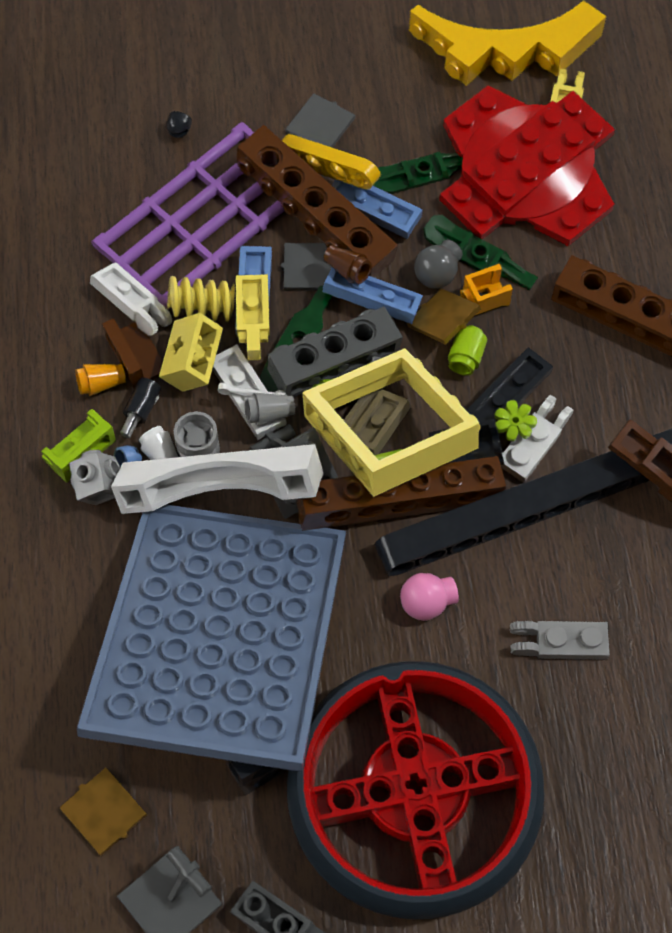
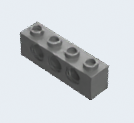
[267,306,403,397]

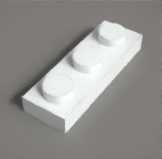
[212,345,286,440]

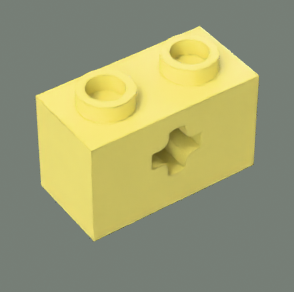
[159,312,223,392]

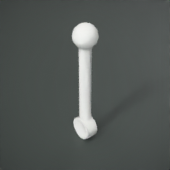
[218,383,286,396]

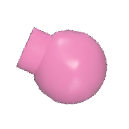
[400,573,459,621]

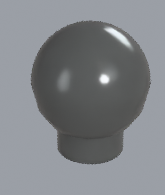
[414,240,463,289]

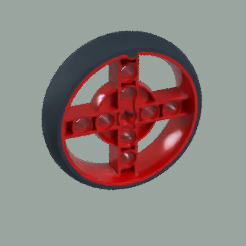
[287,661,544,919]

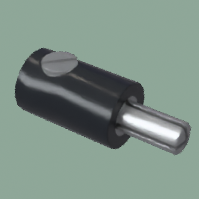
[120,377,161,438]

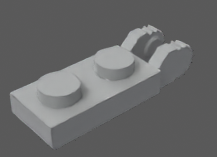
[510,621,610,660]

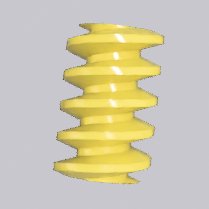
[167,276,235,322]

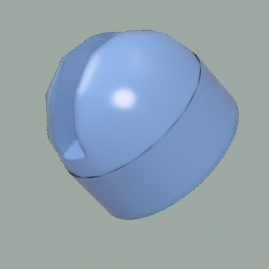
[114,446,142,467]

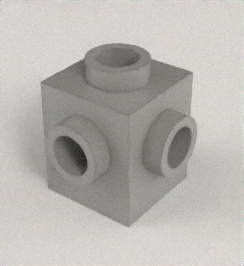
[69,450,120,505]

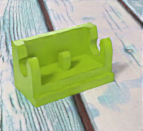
[41,409,116,483]

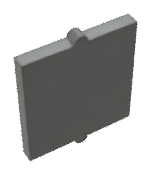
[285,93,355,148]
[281,243,332,291]

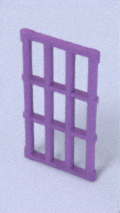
[91,122,297,310]

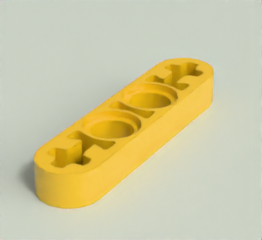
[282,134,380,190]

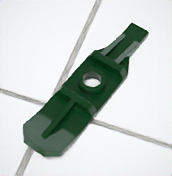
[373,151,463,194]
[423,215,538,291]
[259,285,333,392]

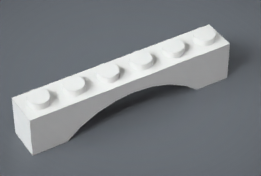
[111,444,323,514]

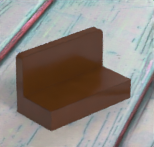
[102,318,163,389]

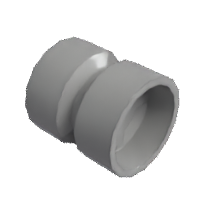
[173,411,220,457]

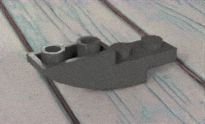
[230,881,325,933]

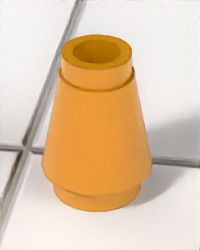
[75,364,126,396]

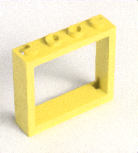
[302,348,481,497]

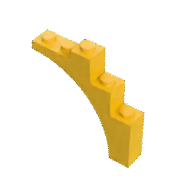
[409,0,606,86]

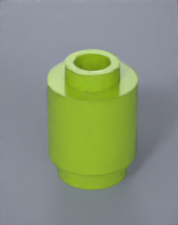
[448,325,487,376]

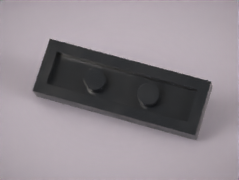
[466,347,553,422]

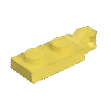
[236,274,270,360]

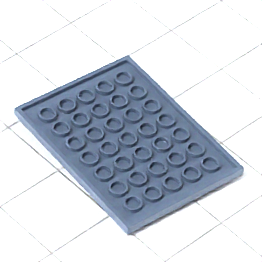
[77,505,346,772]

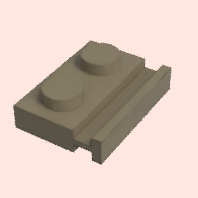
[344,389,411,455]

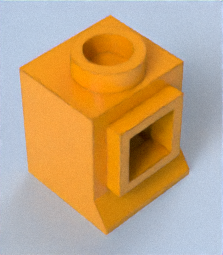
[460,264,513,315]

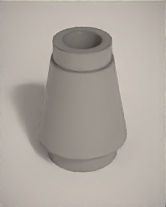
[244,393,295,426]

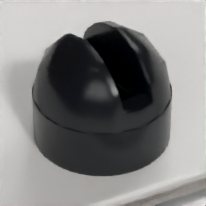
[166,111,192,138]

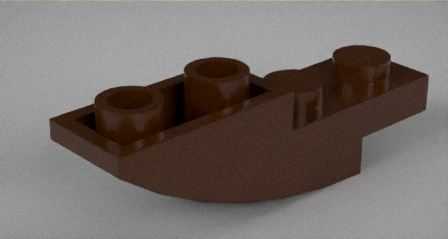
[607,419,672,502]

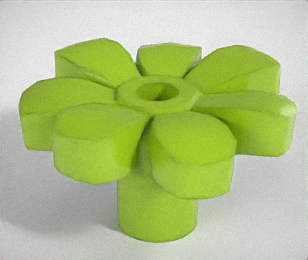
[495,400,537,442]

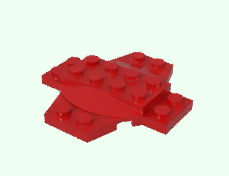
[439,85,615,246]

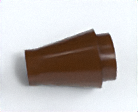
[323,245,372,284]

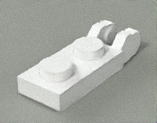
[90,262,173,336]
[501,395,574,483]

